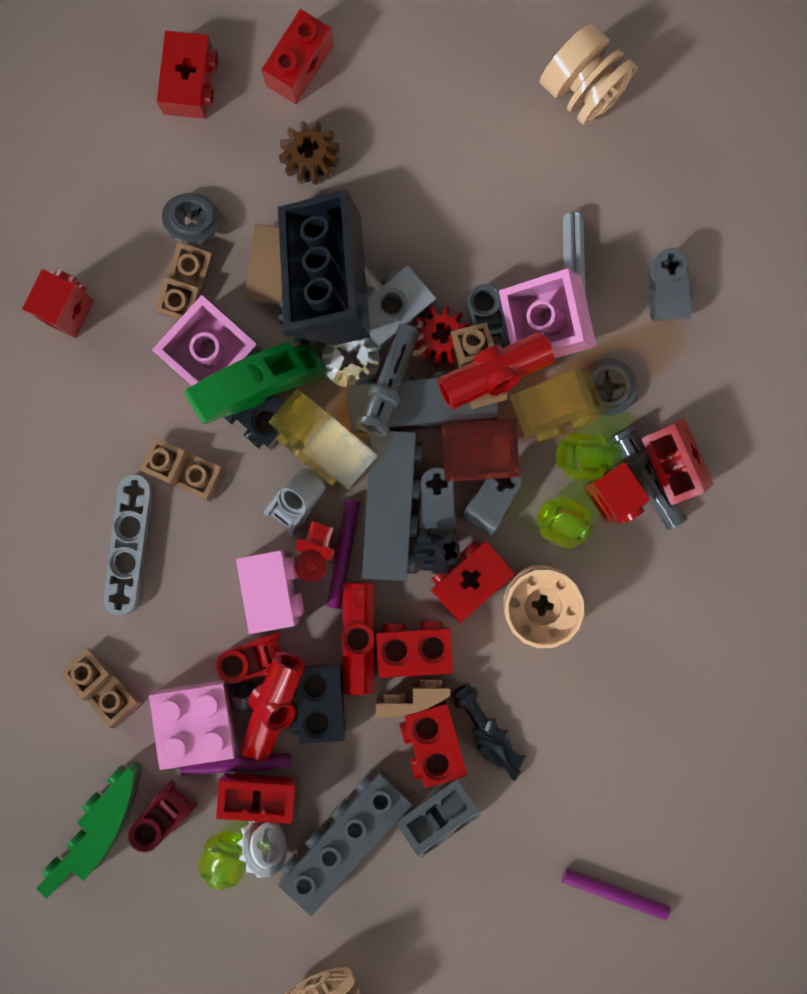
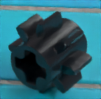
[414,528,460,574]

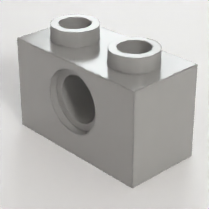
[367,265,436,351]

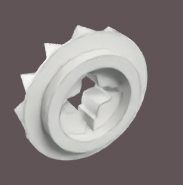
[322,338,380,387]
[237,821,287,878]

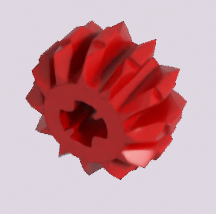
[414,305,471,368]

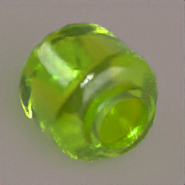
[556,432,613,481]
[536,496,593,550]
[197,831,247,890]

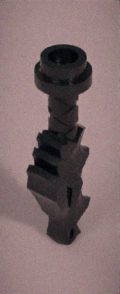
[451,683,527,781]

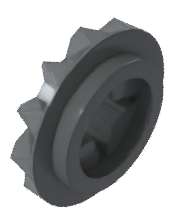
[162,193,221,245]
[578,358,637,416]

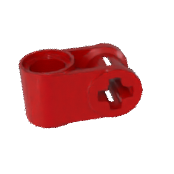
[215,632,281,683]

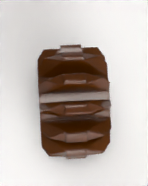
[279,120,340,185]

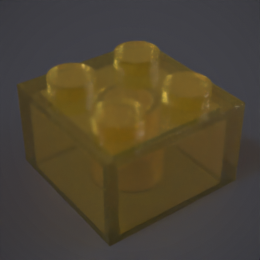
[510,367,606,442]
[269,388,377,490]

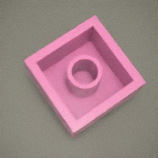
[499,268,597,359]
[152,295,261,386]
[236,550,305,634]
[149,680,240,770]

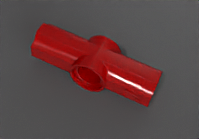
[437,332,555,410]
[341,582,375,695]
[239,652,306,762]

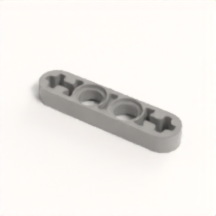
[103,474,154,616]

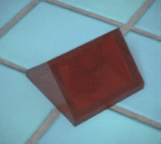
[440,419,520,482]

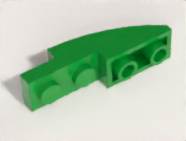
[183,342,328,425]
[36,761,141,899]

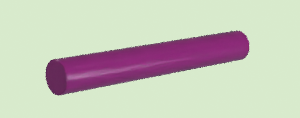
[326,500,360,609]
[180,753,292,776]
[561,868,670,921]

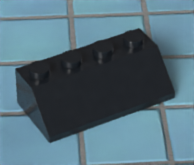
[278,189,371,345]

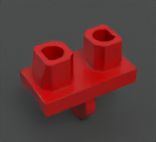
[295,521,336,583]

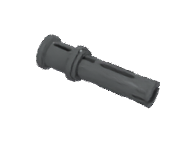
[356,324,421,437]
[606,423,688,530]

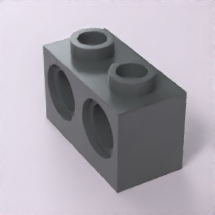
[396,779,482,858]

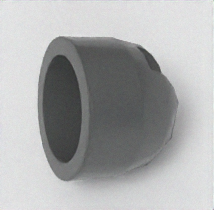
[230,682,258,714]

